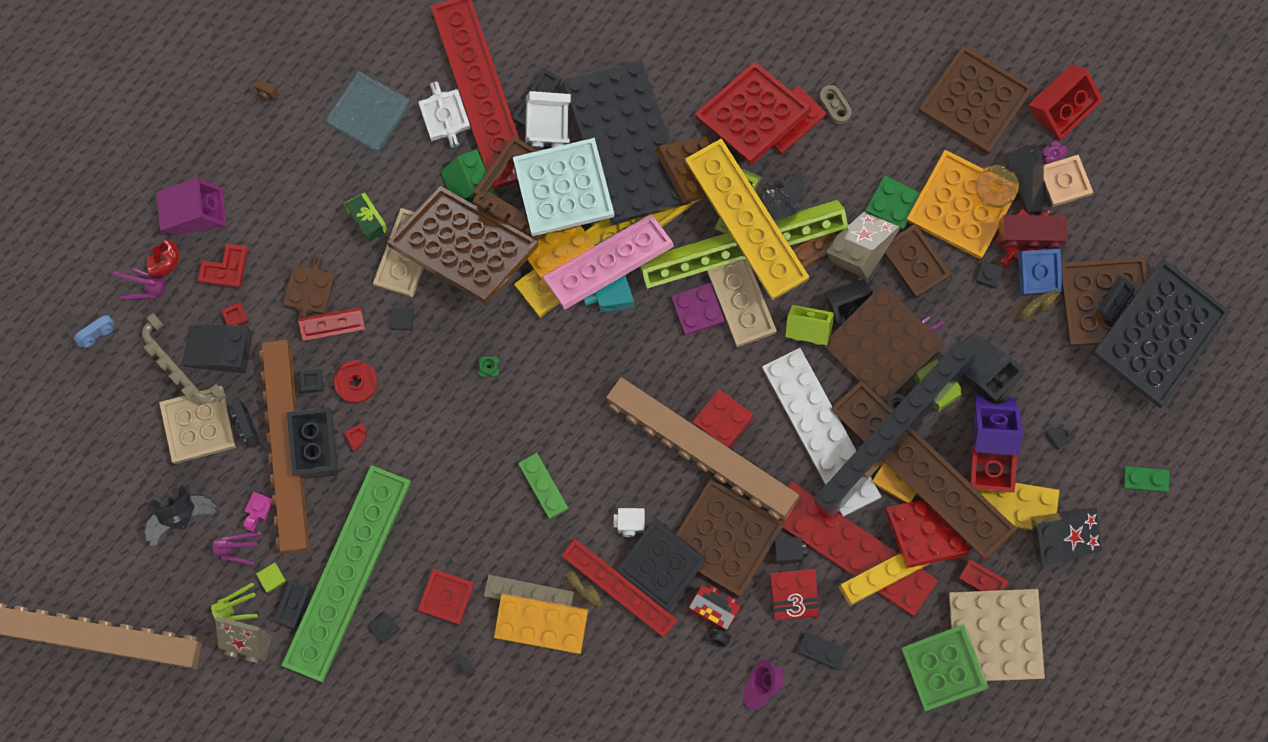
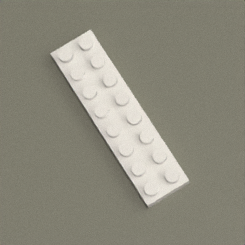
[762,348,881,517]

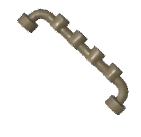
[142,313,227,404]

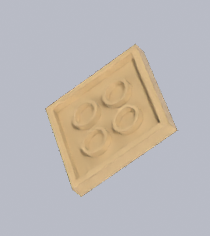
[159,386,237,464]

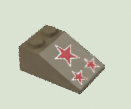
[826,212,900,279]
[215,616,273,664]

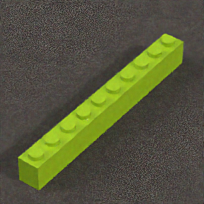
[640,200,848,288]

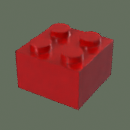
[693,389,753,449]

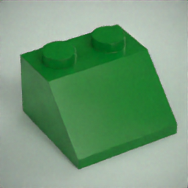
[441,149,494,203]

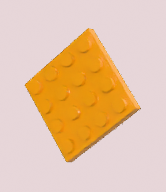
[907,150,1019,260]

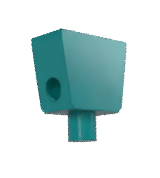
[584,275,634,312]

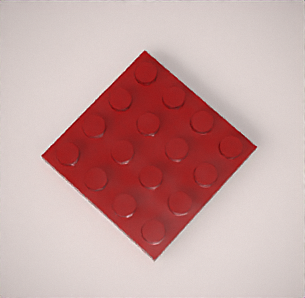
[695,62,812,165]

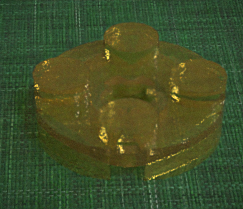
[975,165,1019,208]

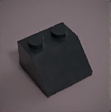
[825,279,873,329]

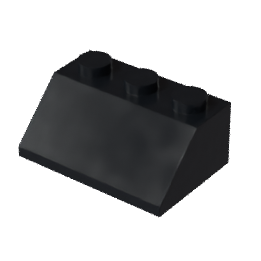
[287,407,339,478]

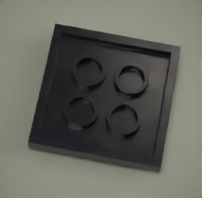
[616,519,707,612]

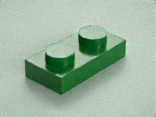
[1123,466,1169,493]

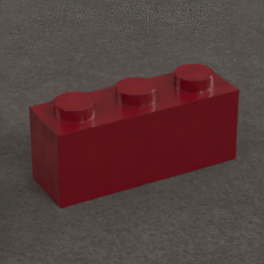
[999,215,1068,249]

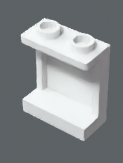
[525,91,571,149]

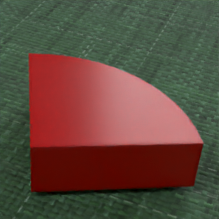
[344,423,366,452]

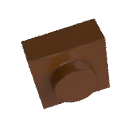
[254,79,279,101]

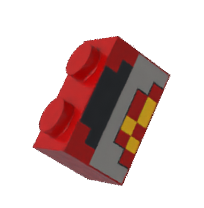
[689,585,740,631]

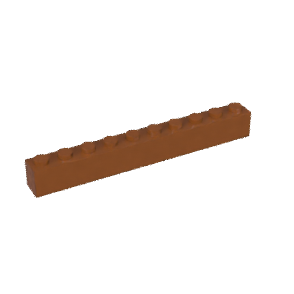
[259,340,310,555]

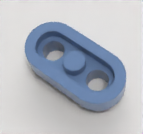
[74,315,115,348]

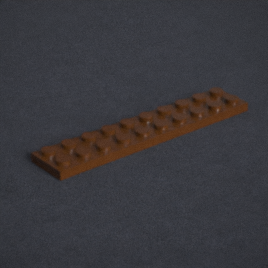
[831,380,1017,561]

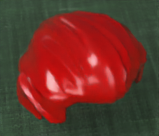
[147,240,179,278]

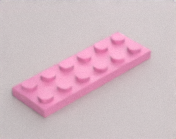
[543,214,674,310]

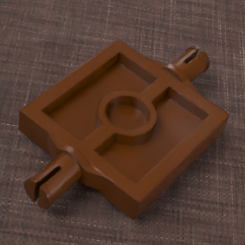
[283,256,335,324]

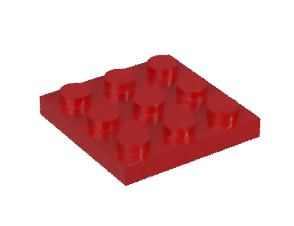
[885,500,970,569]

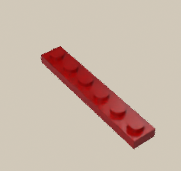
[561,539,678,638]

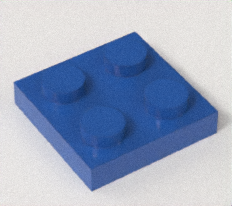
[1018,249,1062,294]

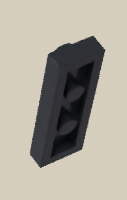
[512,68,562,128]

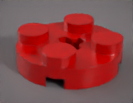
[334,360,378,404]

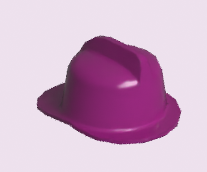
[743,659,784,710]

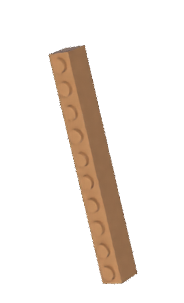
[606,377,799,521]
[0,603,202,669]

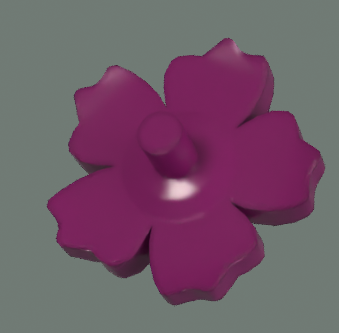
[1042,140,1068,164]

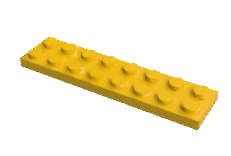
[685,139,809,300]

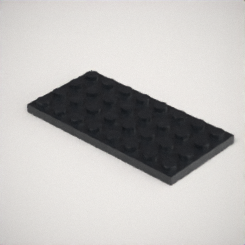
[563,59,691,226]

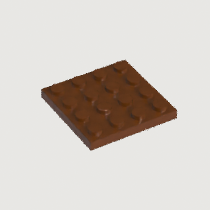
[918,45,1034,155]
[1061,257,1148,347]
[824,283,945,403]
[677,479,785,598]

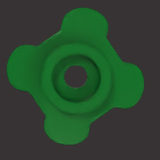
[478,356,500,377]

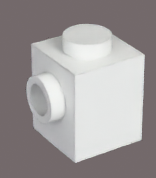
[614,508,645,537]

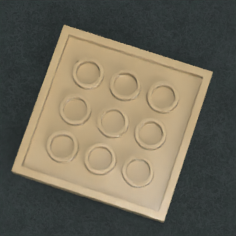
[949,589,1045,681]

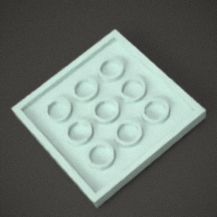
[513,138,614,236]

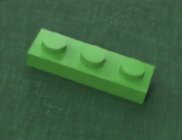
[518,453,568,519]

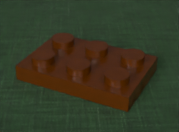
[884,224,952,299]

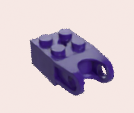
[972,395,1023,455]

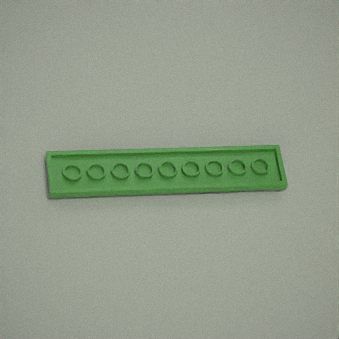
[282,465,412,683]

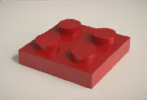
[418,569,475,625]

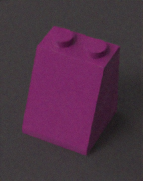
[156,178,226,235]

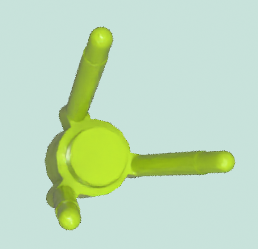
[211,583,258,621]

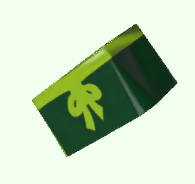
[344,193,388,243]

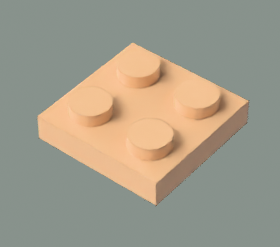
[1043,155,1093,207]

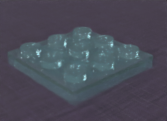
[325,71,411,152]

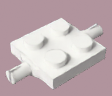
[419,82,470,148]

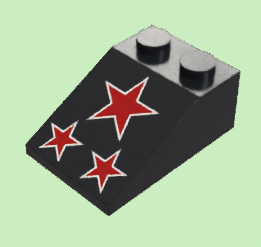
[1031,507,1102,566]

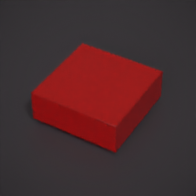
[221,302,249,326]

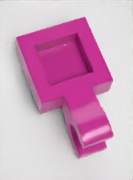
[243,492,273,532]

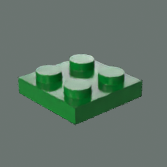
[865,176,921,231]

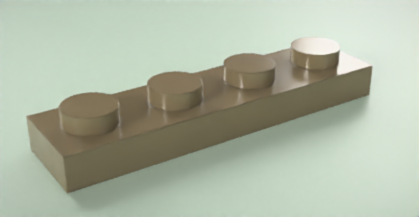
[484,575,574,606]

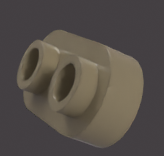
[820,85,852,124]

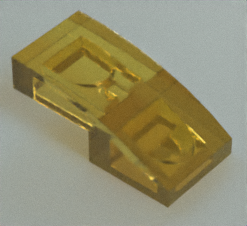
[1019,289,1061,323]
[566,571,604,609]

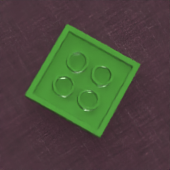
[902,625,989,711]

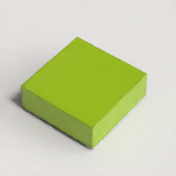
[256,563,287,593]

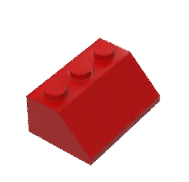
[1028,65,1103,141]

